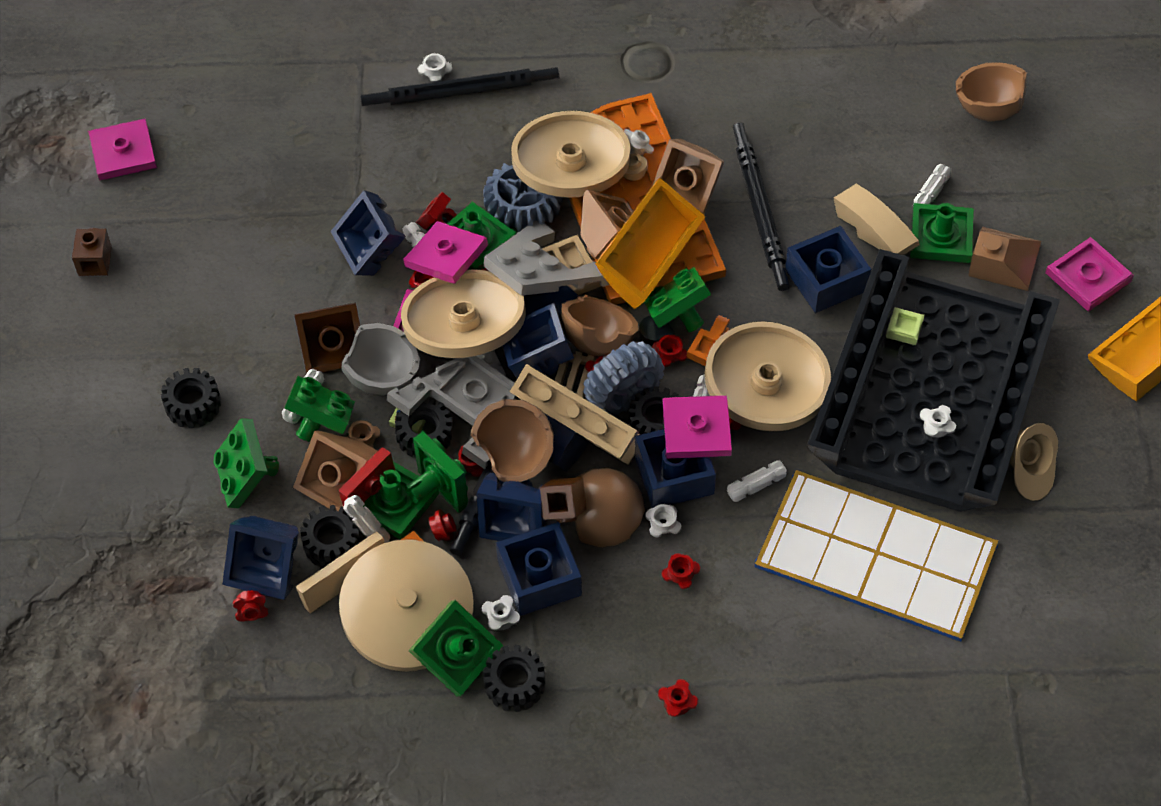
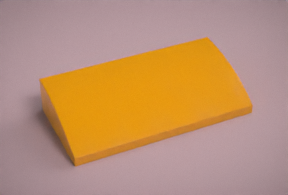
[595,178,706,309]
[1088,297,1161,401]

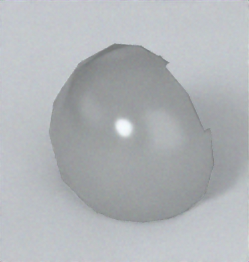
[341,323,420,396]

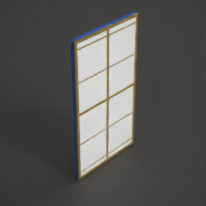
[755,470,998,642]

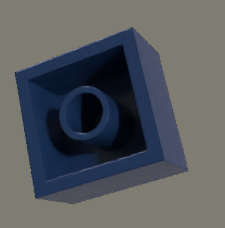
[785,226,872,313]
[635,429,716,508]
[496,522,582,616]

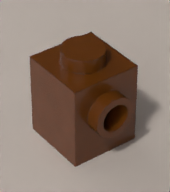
[72,228,112,276]
[540,477,587,523]

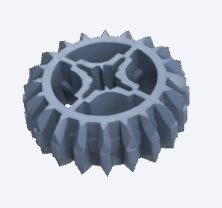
[483,163,563,232]
[583,341,665,416]

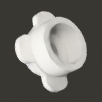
[418,53,452,82]
[624,129,654,156]
[920,405,956,438]
[646,504,681,537]
[482,595,520,631]

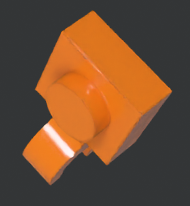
[687,315,730,366]

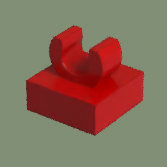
[416,192,456,230]

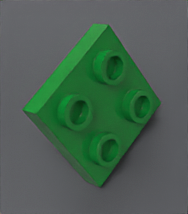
[447,202,516,270]
[910,203,974,263]
[644,267,711,332]
[284,376,355,442]
[214,418,279,509]
[404,431,468,513]
[363,461,439,540]
[409,600,503,697]

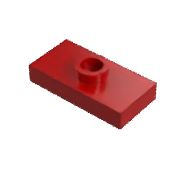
[339,447,396,507]

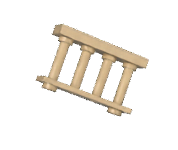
[510,364,640,465]

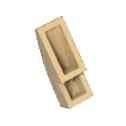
[833,184,919,255]

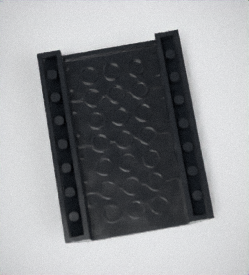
[807,249,1060,512]

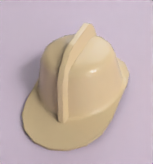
[1009,423,1058,501]

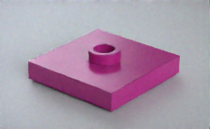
[88,119,157,181]
[403,221,488,284]
[1046,237,1134,312]
[662,395,732,459]

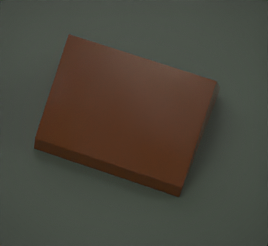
[294,302,360,373]

